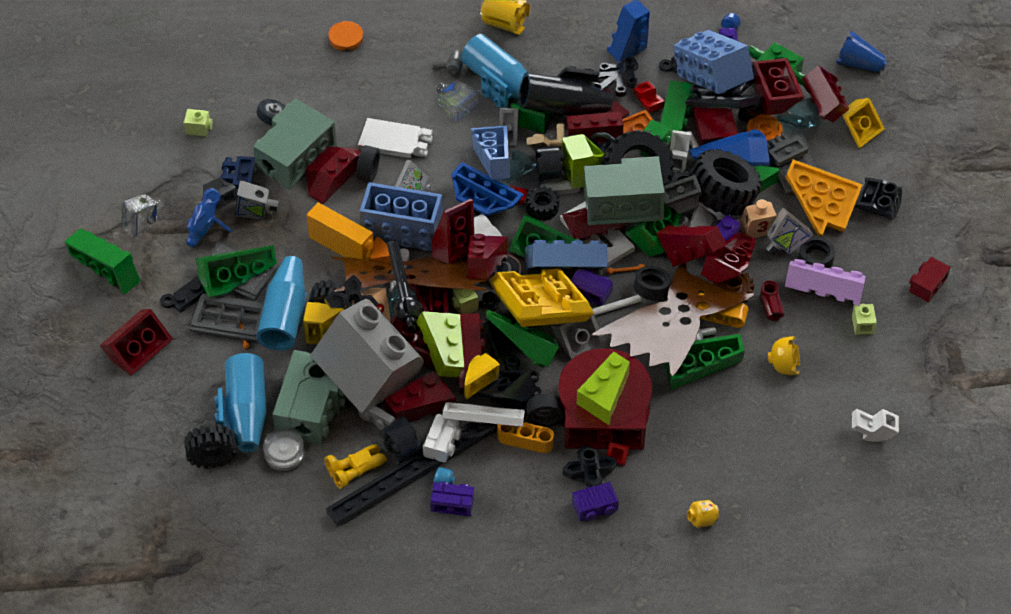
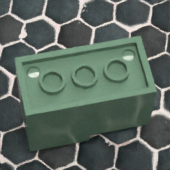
[253,98,337,190]
[584,156,664,225]
[273,350,347,445]

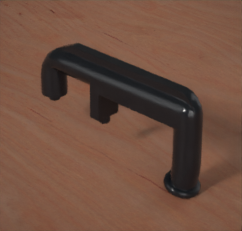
[692,79,754,95]

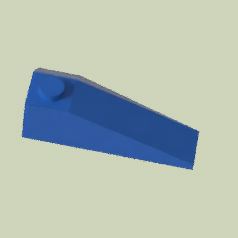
[689,130,769,166]

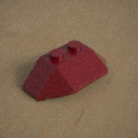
[305,146,360,204]

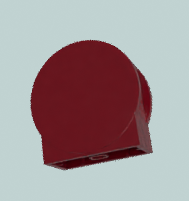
[558,348,652,450]

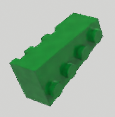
[664,334,745,390]

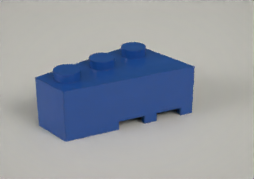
[607,0,650,63]

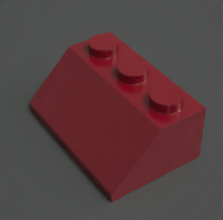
[752,58,804,115]
[565,112,623,142]
[562,207,631,241]
[99,309,173,375]

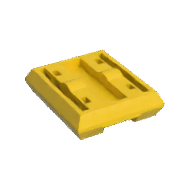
[490,268,593,327]

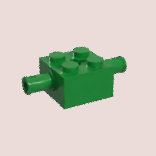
[748,42,805,87]

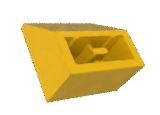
[303,302,343,345]

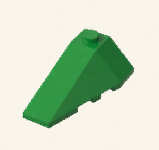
[509,215,586,257]
[195,245,277,297]
[486,310,559,367]

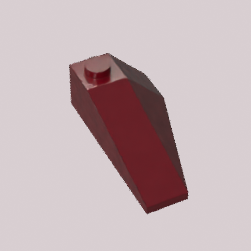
[701,231,756,283]

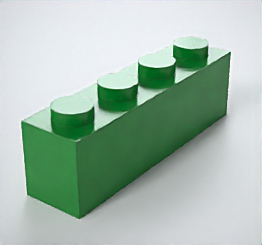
[661,80,694,147]

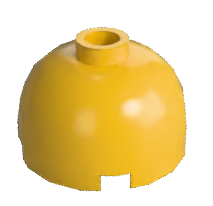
[768,336,800,376]

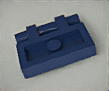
[220,156,256,189]

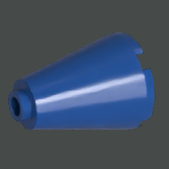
[836,31,887,73]

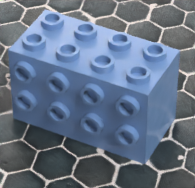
[673,30,754,94]
[360,182,443,251]

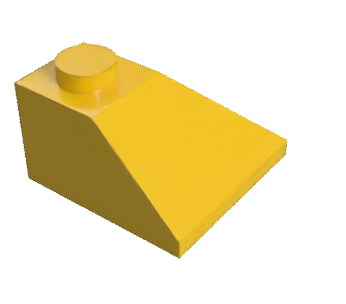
[843,98,885,148]
[464,353,499,399]

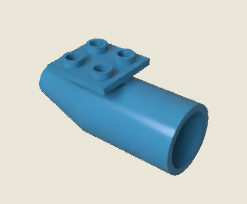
[461,34,527,108]
[256,256,307,351]
[215,353,266,452]

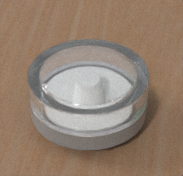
[263,429,305,471]

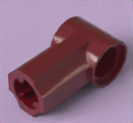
[760,280,784,321]

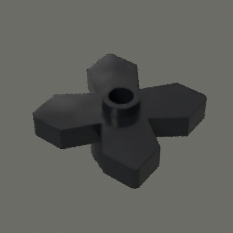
[324,275,378,310]
[562,445,617,488]

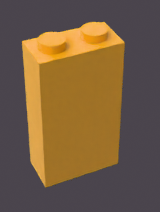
[307,203,374,260]

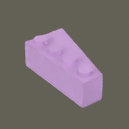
[785,259,866,306]

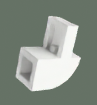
[670,130,691,173]
[852,409,899,442]

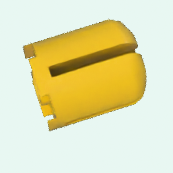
[481,0,530,35]

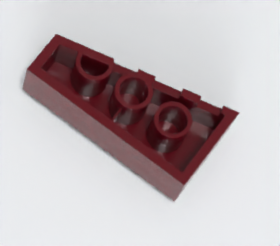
[459,313,485,394]

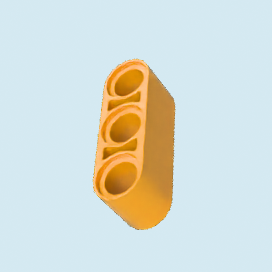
[696,293,749,328]
[497,422,554,453]

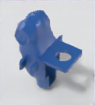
[186,188,232,248]

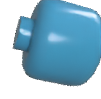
[434,467,455,485]

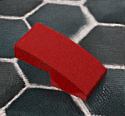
[632,81,665,113]

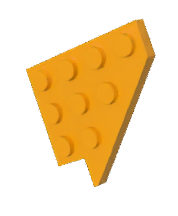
[786,159,862,237]

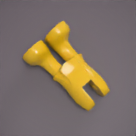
[324,444,387,489]

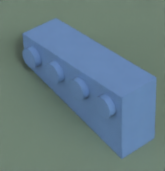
[471,126,510,180]
[525,240,608,270]

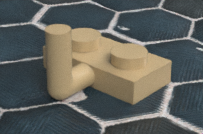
[527,124,564,152]

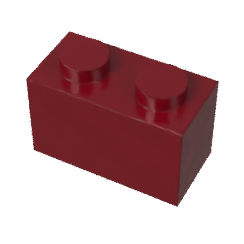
[909,256,951,303]

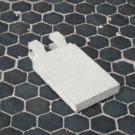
[358,118,433,158]

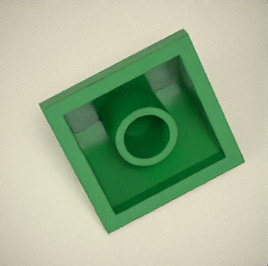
[511,103,554,134]

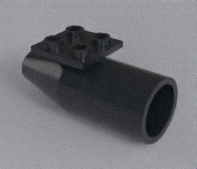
[519,66,613,115]

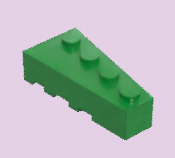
[625,201,683,257]
[64,228,141,295]

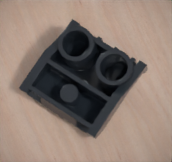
[855,177,903,219]

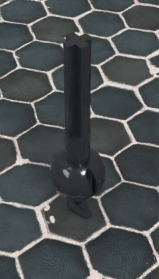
[387,241,421,334]

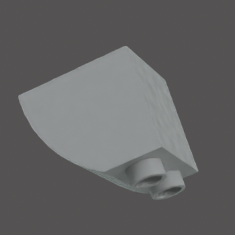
[310,299,423,413]

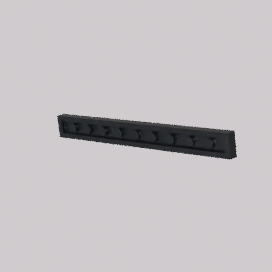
[326,421,498,527]

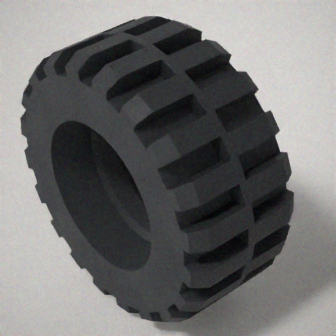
[602,130,675,186]
[688,149,762,216]

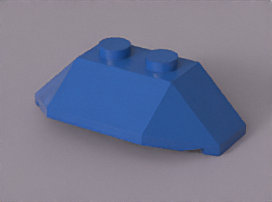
[451,162,523,216]

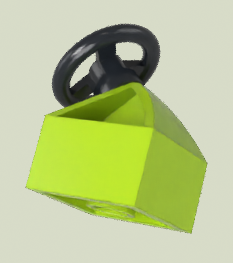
[562,132,615,189]

